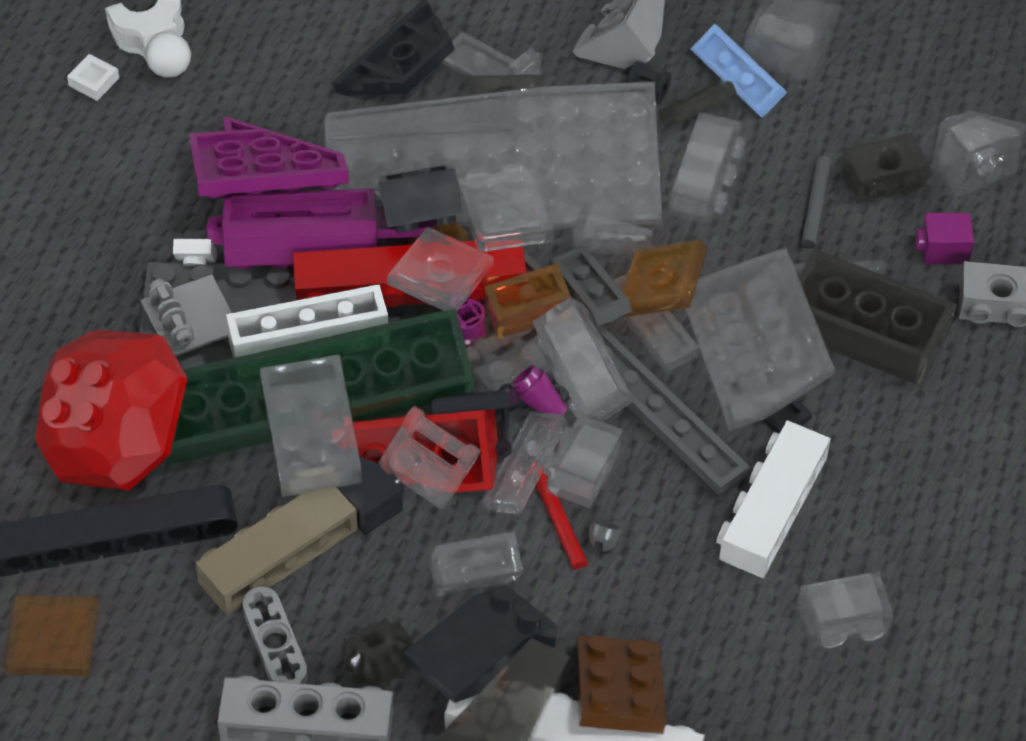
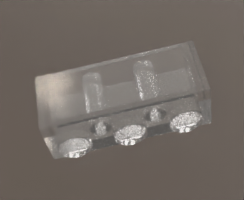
[669,112,746,225]
[532,297,635,425]

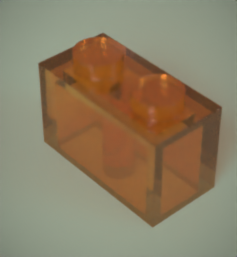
[484,263,571,339]

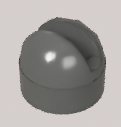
[588,519,623,552]

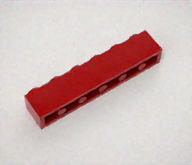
[293,238,526,307]

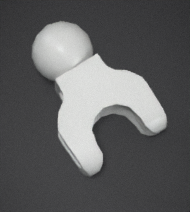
[105,0,191,78]

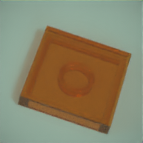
[623,240,707,317]
[5,595,99,676]

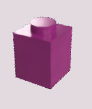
[915,213,974,264]

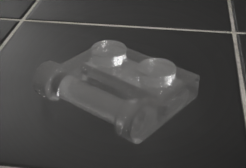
[378,406,481,510]

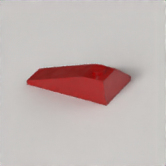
[331,409,498,493]

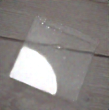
[387,227,494,315]

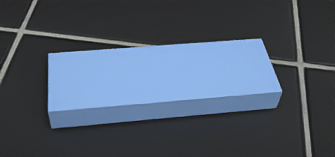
[690,24,787,118]

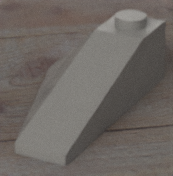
[573,0,665,69]

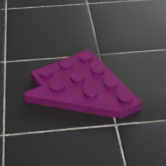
[189,117,349,198]

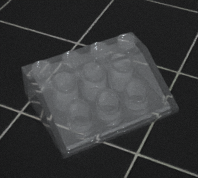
[677,247,835,431]

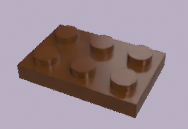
[575,635,666,734]

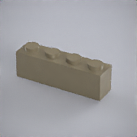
[196,478,358,616]

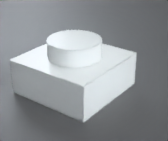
[67,54,119,101]
[173,239,217,266]

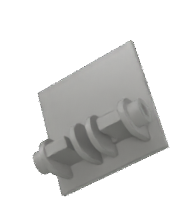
[141,274,232,356]

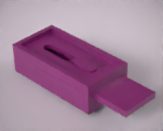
[206,188,434,270]

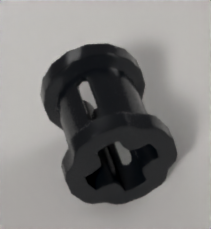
[626,61,672,103]

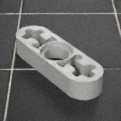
[243,587,308,684]

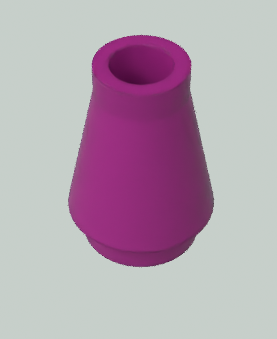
[511,365,568,423]

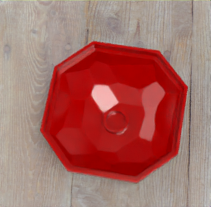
[35,330,187,491]

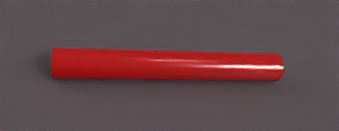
[530,466,588,570]

